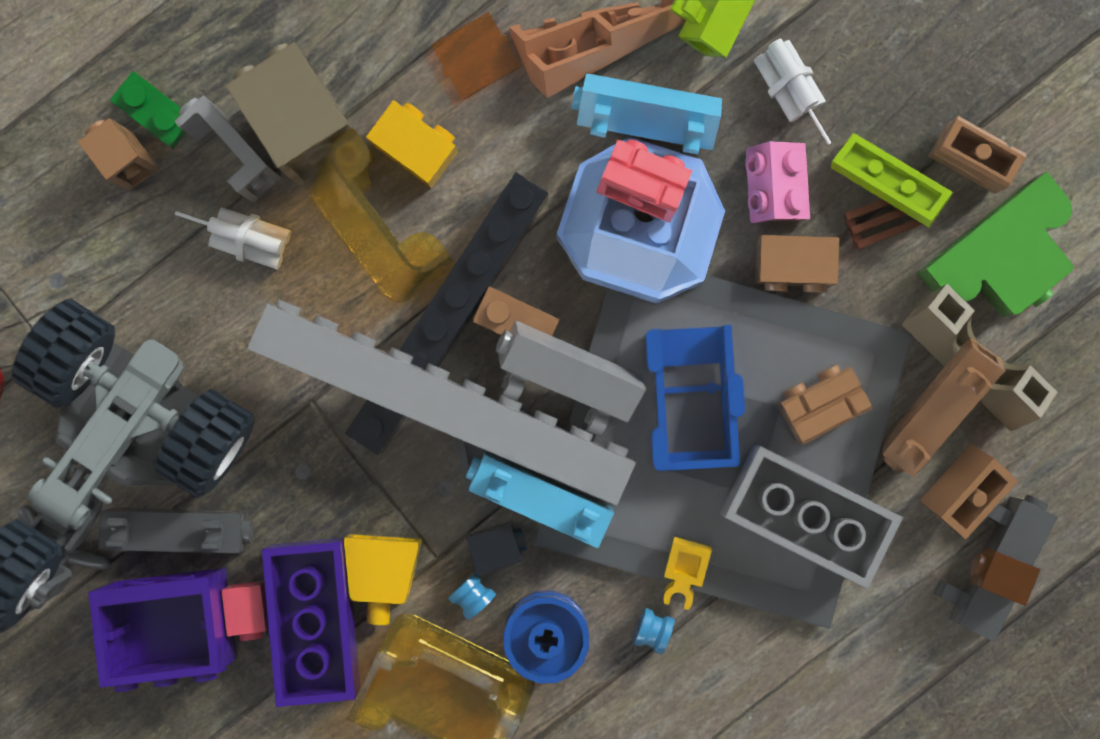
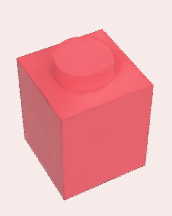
[221,580,269,641]

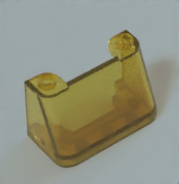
[310,128,456,303]
[347,614,535,739]

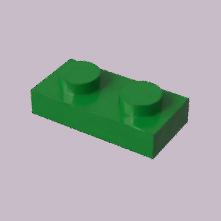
[110,71,186,149]

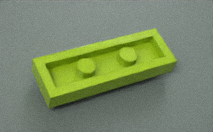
[831,133,953,228]

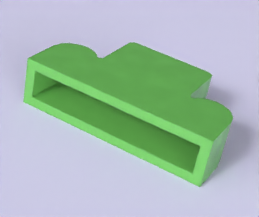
[917,171,1074,317]

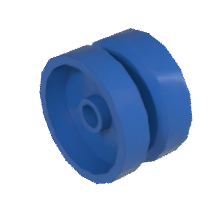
[504,590,589,684]

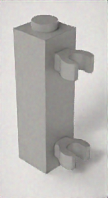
[496,320,646,437]

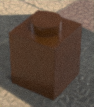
[969,547,1041,606]

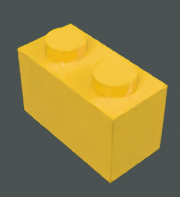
[366,100,458,188]

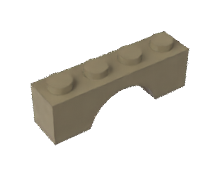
[901,284,1058,431]

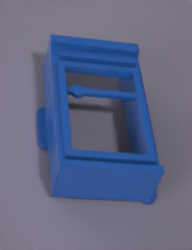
[646,325,745,471]

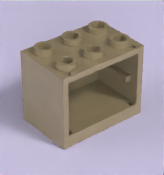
[225,41,363,186]

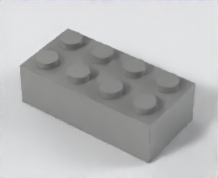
[719,444,903,589]

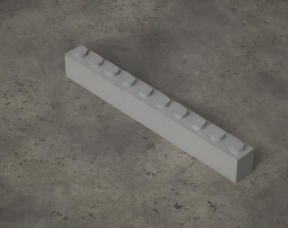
[247,299,636,506]

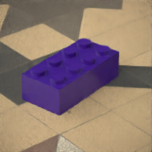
[262,537,361,707]

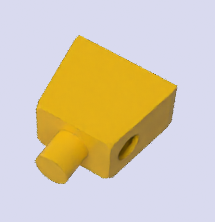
[344,534,422,625]

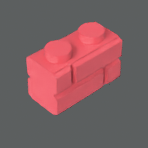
[596,139,693,223]

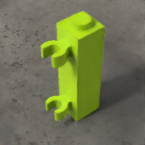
[670,0,755,58]

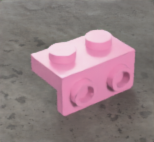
[745,141,810,223]

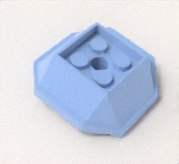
[556,136,725,303]

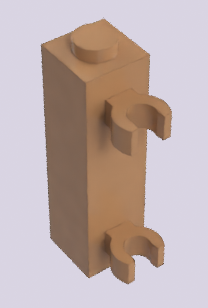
[882,337,1005,477]

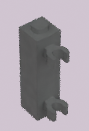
[934,494,1058,642]
[99,508,254,553]

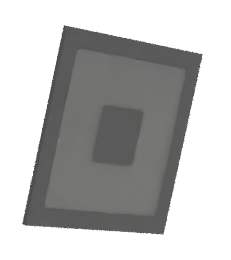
[534,275,912,629]

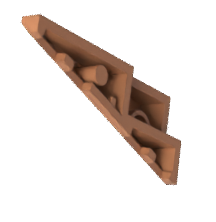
[509,0,686,98]

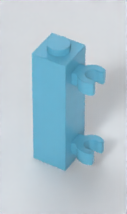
[572,73,722,155]
[465,450,614,548]

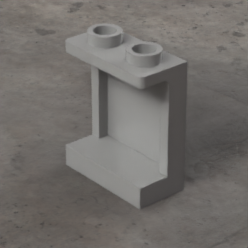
[175,95,282,203]

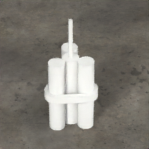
[754,39,831,145]
[175,207,291,270]

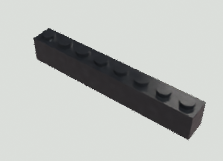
[345,172,548,455]

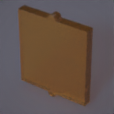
[431,12,520,100]

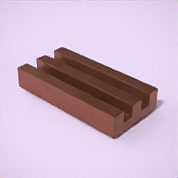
[843,199,923,250]

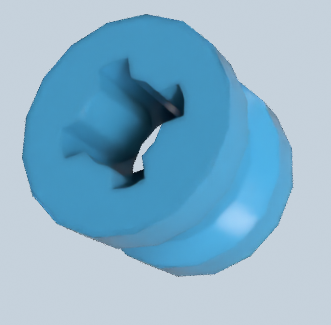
[448,571,496,621]
[632,607,675,655]

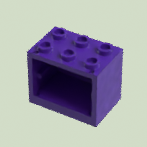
[88,567,237,692]

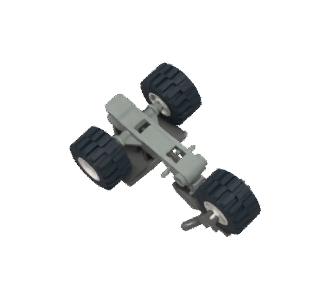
[0,299,254,633]

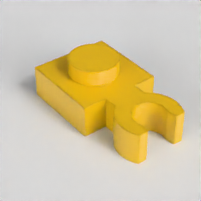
[663,537,712,610]

